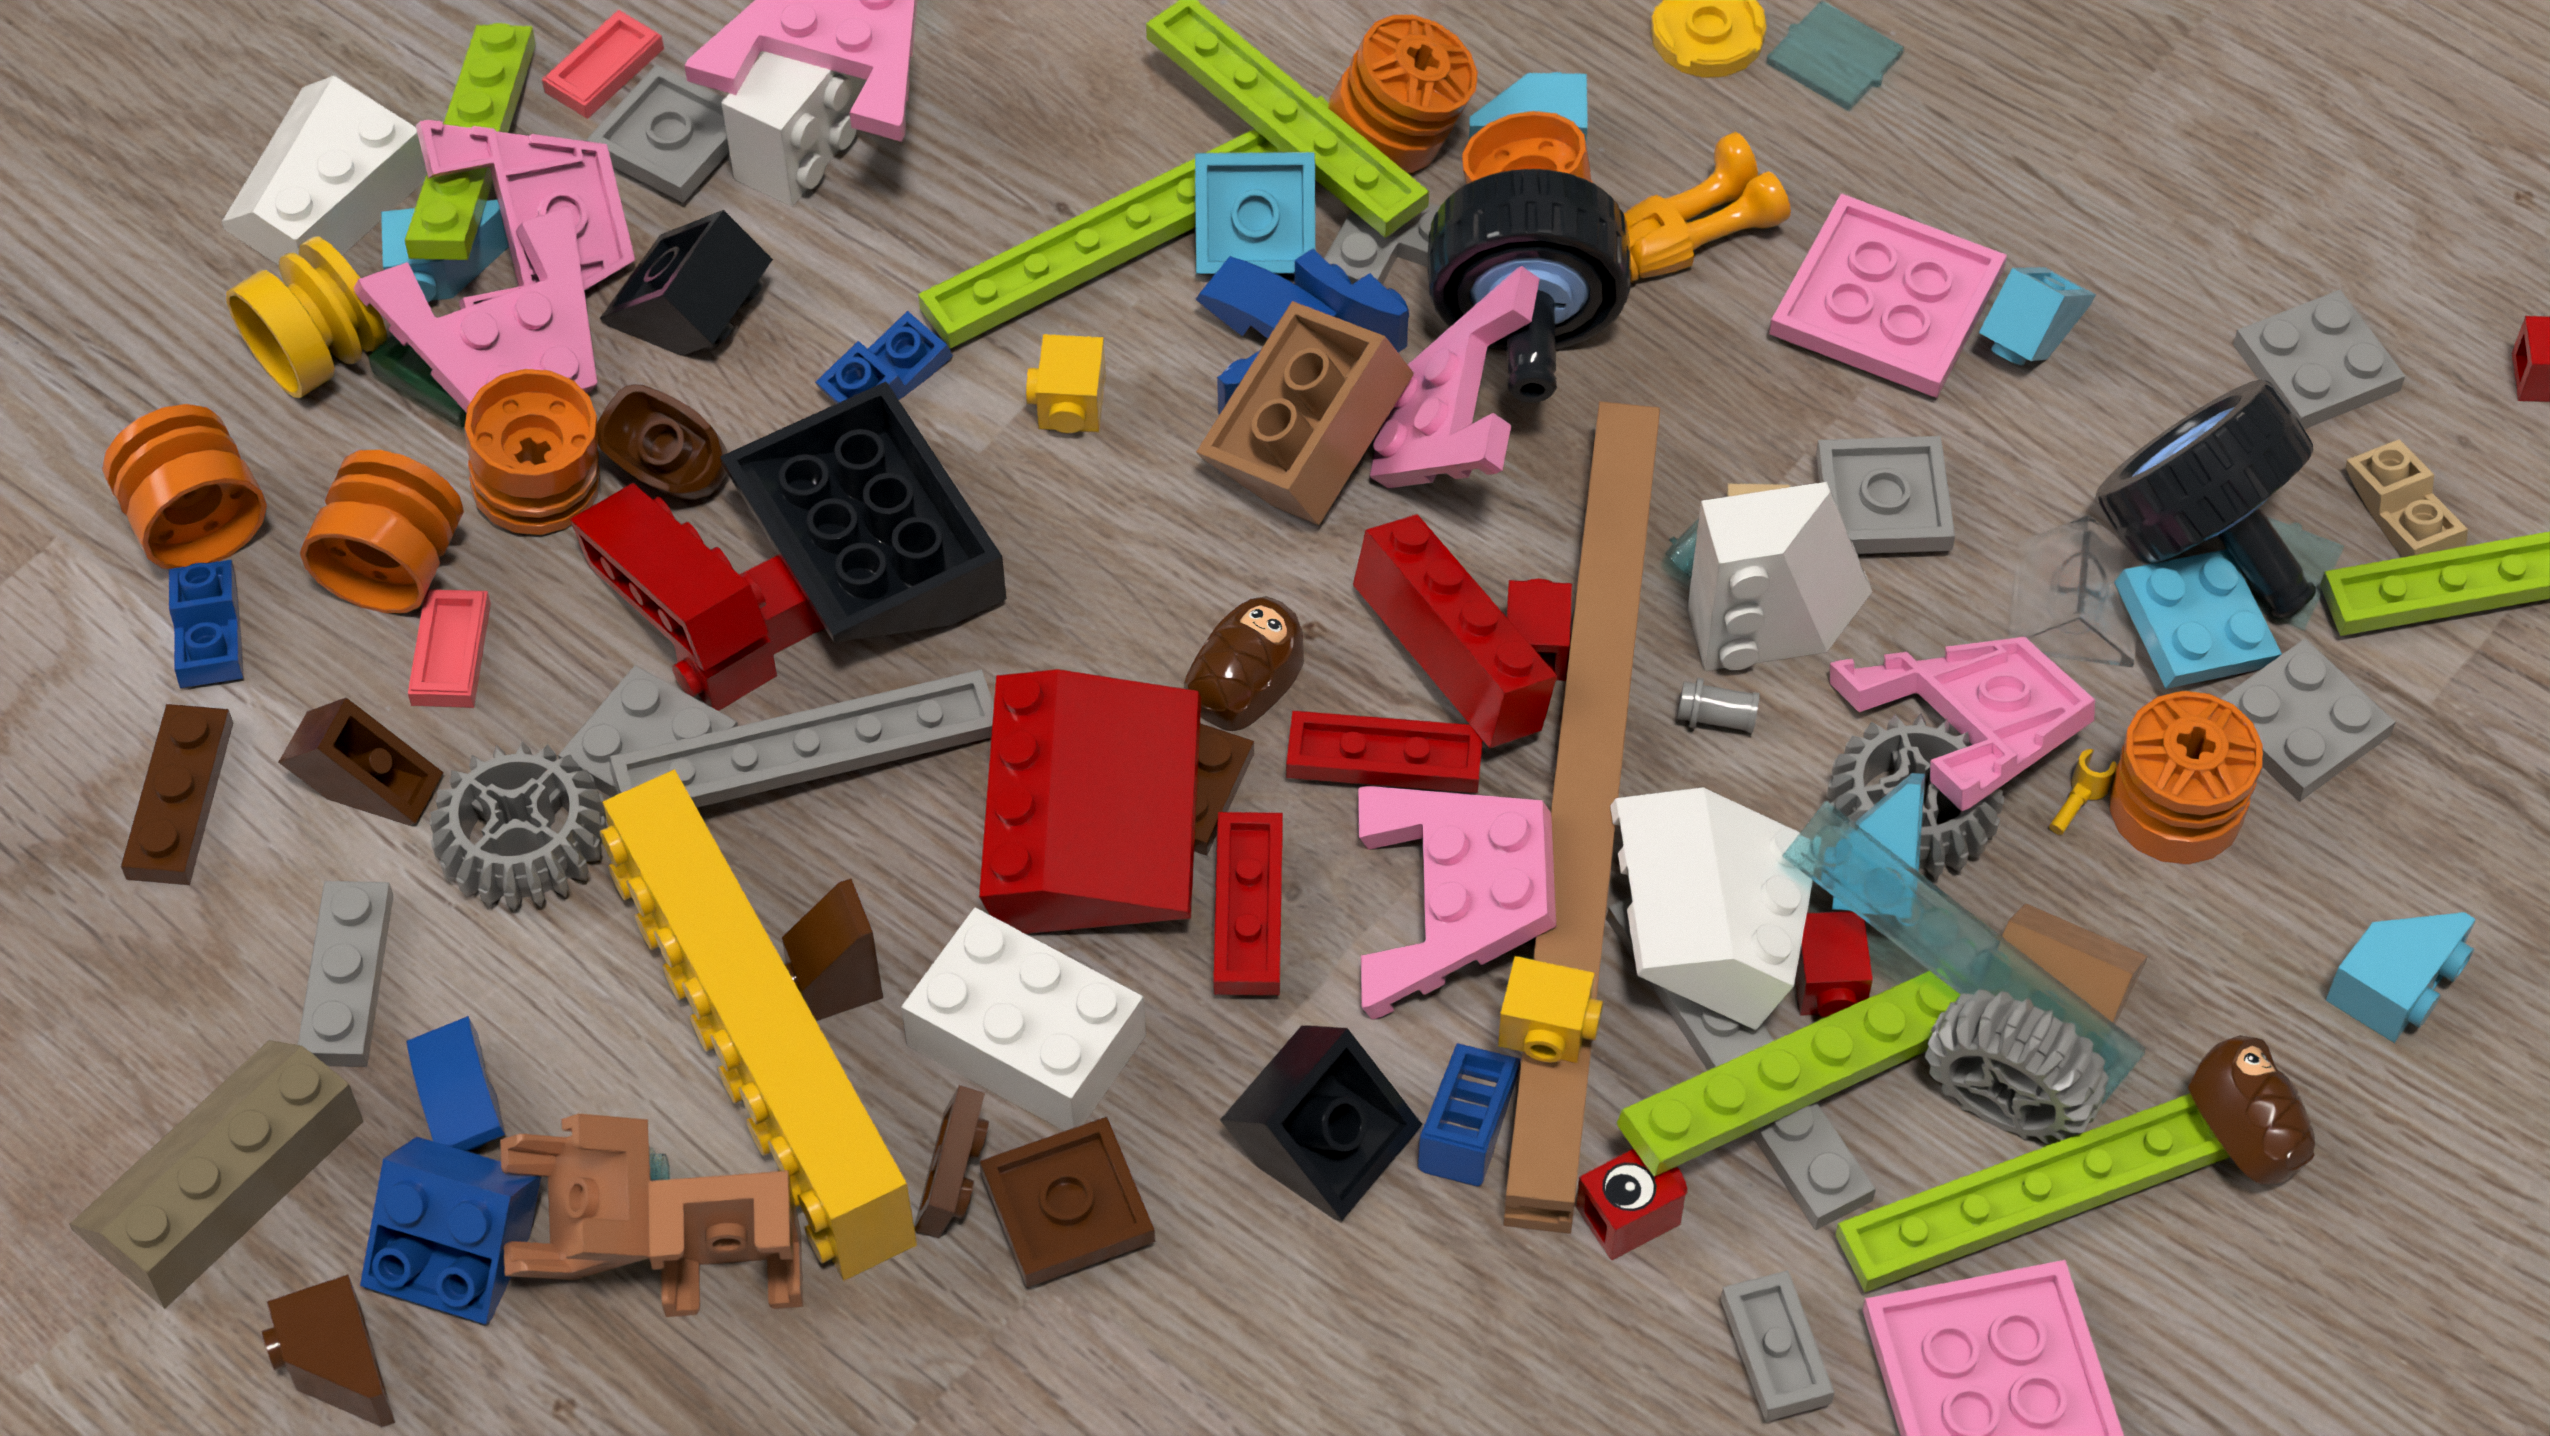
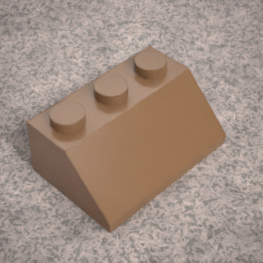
[1196,301,1414,525]

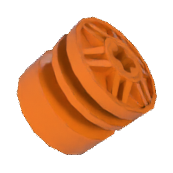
[1328,15,1478,173]
[1462,111,1593,184]
[465,369,600,535]
[102,404,267,569]
[300,449,464,613]
[2109,691,2263,864]

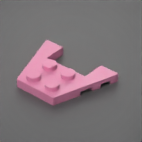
[684,0,918,142]
[416,120,635,309]
[353,206,597,413]
[1370,266,1540,489]
[1830,637,2095,811]
[1358,786,1556,1019]

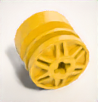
[226,236,387,398]

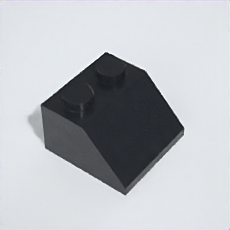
[600,210,773,356]
[1220,1025,1423,1221]

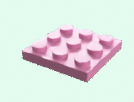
[1769,193,2007,398]
[1862,1260,2124,1436]

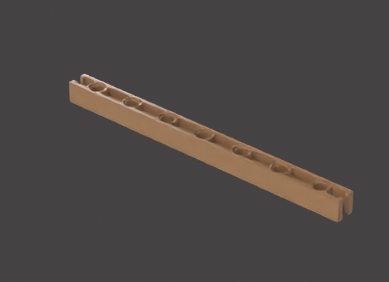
[1504,401,1660,1234]

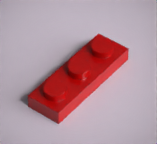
[1286,710,1483,793]
[1213,812,1283,995]

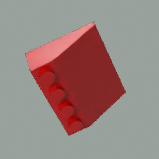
[979,669,1201,934]

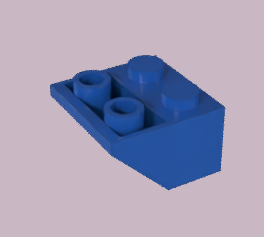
[360,1136,541,1324]

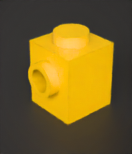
[1026,334,1106,433]
[1498,956,1604,1063]

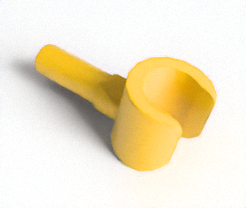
[2049,749,2117,835]

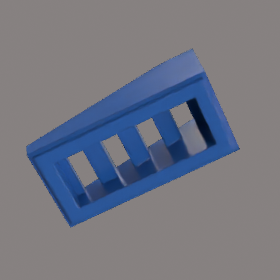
[1418,1043,1521,1186]

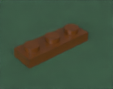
[121,704,234,885]

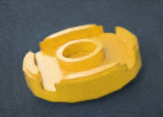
[1651,0,1767,78]

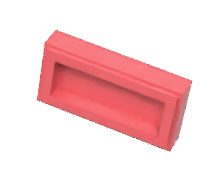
[542,10,664,119]
[408,589,491,708]

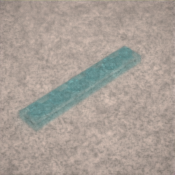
[1782,800,2146,1105]

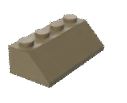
[69,1040,364,1309]

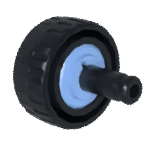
[1428,169,1631,403]
[2096,379,2316,618]

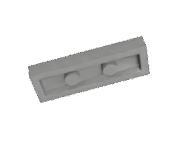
[298,881,394,1067]

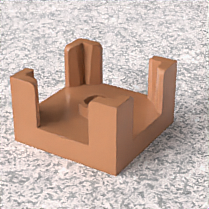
[500,1113,650,1280]
[648,1171,803,1317]

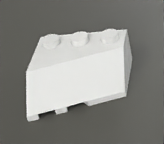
[222,76,427,265]
[1687,482,1872,671]
[1610,787,1820,1030]

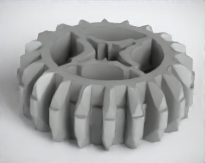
[1827,713,2004,881]
[430,741,607,911]
[1924,989,2109,1144]

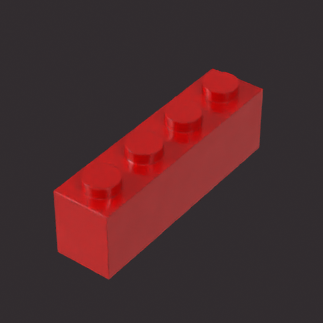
[570,483,769,672]
[1353,514,1557,748]

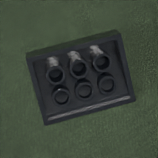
[720,382,1007,643]

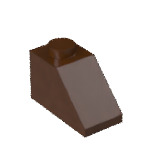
[278,697,444,826]
[781,878,883,1021]
[262,1274,395,1427]

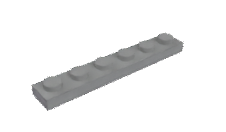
[609,669,994,808]
[1607,896,1876,1230]

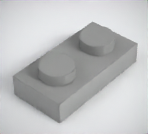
[1721,1270,1835,1422]

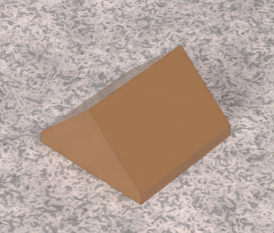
[1981,903,2147,1055]

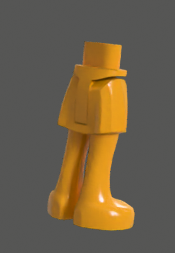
[1624,132,1791,282]

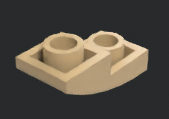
[2346,439,2468,557]

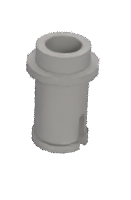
[1677,678,1760,733]

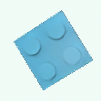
[1195,152,1316,274]
[2114,549,2282,689]

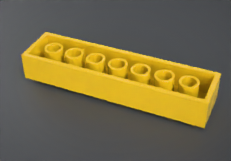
[600,769,917,1281]

